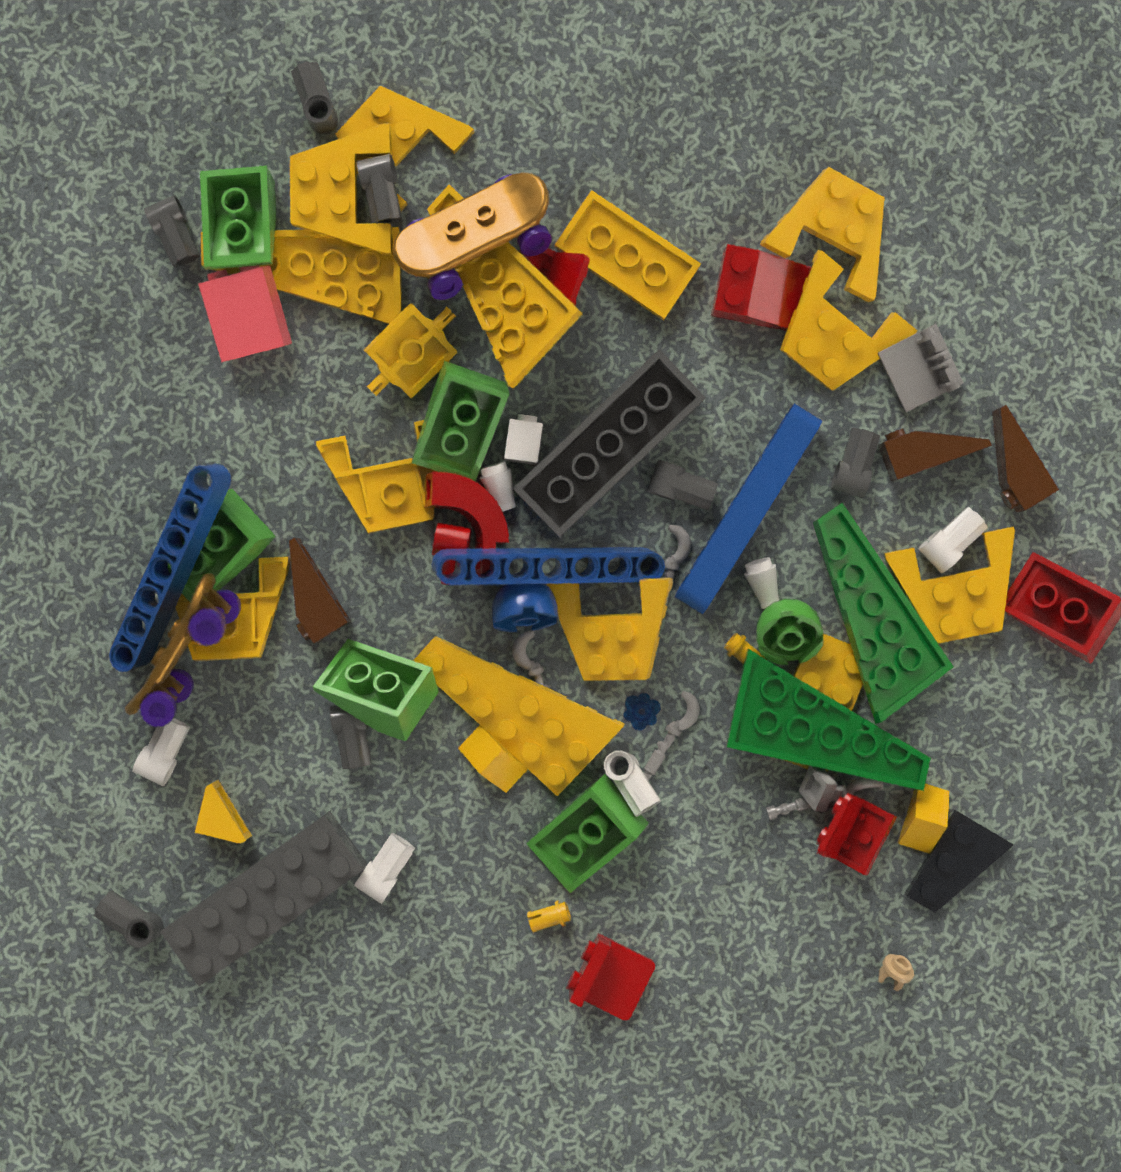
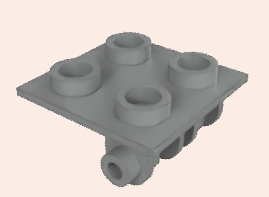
[878,324,963,413]

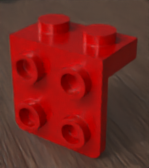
[519,248,590,306]
[817,793,897,876]
[566,933,655,1021]

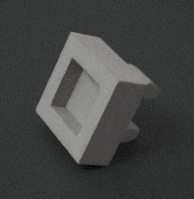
[799,766,844,812]

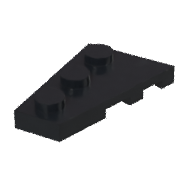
[905,810,1014,913]

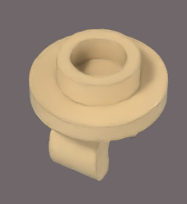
[878,954,914,991]

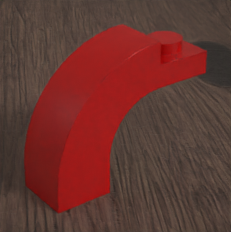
[425,472,509,574]

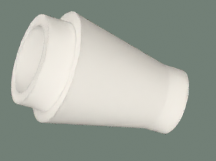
[480,461,516,512]
[744,557,779,609]

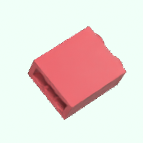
[198,265,292,362]

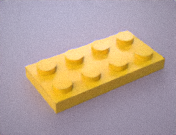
[554,190,701,321]
[785,633,863,772]

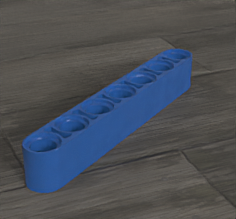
[674,403,822,614]
[109,464,231,672]
[431,547,665,585]

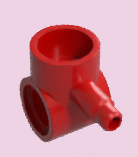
[432,523,471,585]

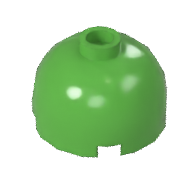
[756,599,824,665]

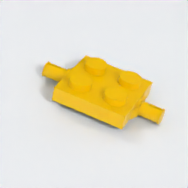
[364,303,458,399]

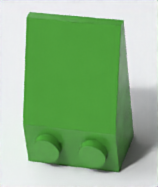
[200,166,276,270]
[412,361,510,481]
[168,489,276,603]
[313,639,439,742]
[526,774,649,893]

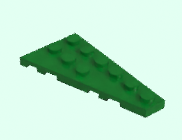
[813,503,954,724]
[726,648,931,791]

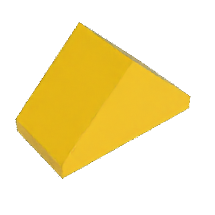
[458,725,528,793]
[195,780,252,844]
[898,783,950,854]

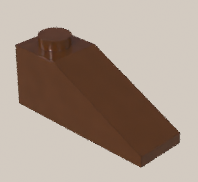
[992,405,1059,513]
[878,428,992,482]
[289,537,352,643]

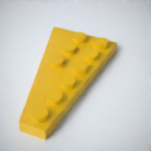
[427,184,583,389]
[201,227,402,324]
[413,636,625,796]

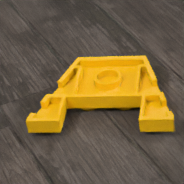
[336,86,475,212]
[290,123,392,256]
[760,167,885,302]
[780,250,918,391]
[316,420,438,534]
[884,526,1015,644]
[175,557,291,661]
[546,578,673,681]

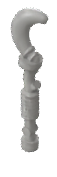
[658,525,691,636]
[512,630,551,689]
[644,691,700,781]
[766,777,884,820]

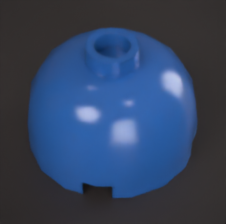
[492,584,558,632]

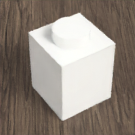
[504,414,543,465]

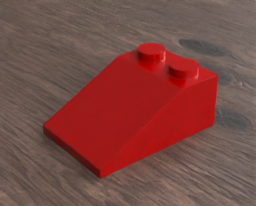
[711,244,812,331]
[1005,552,1121,664]

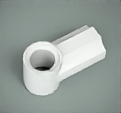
[918,507,988,573]
[132,718,190,786]
[604,751,661,817]
[354,833,415,904]

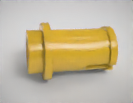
[724,633,767,664]
[527,900,571,933]

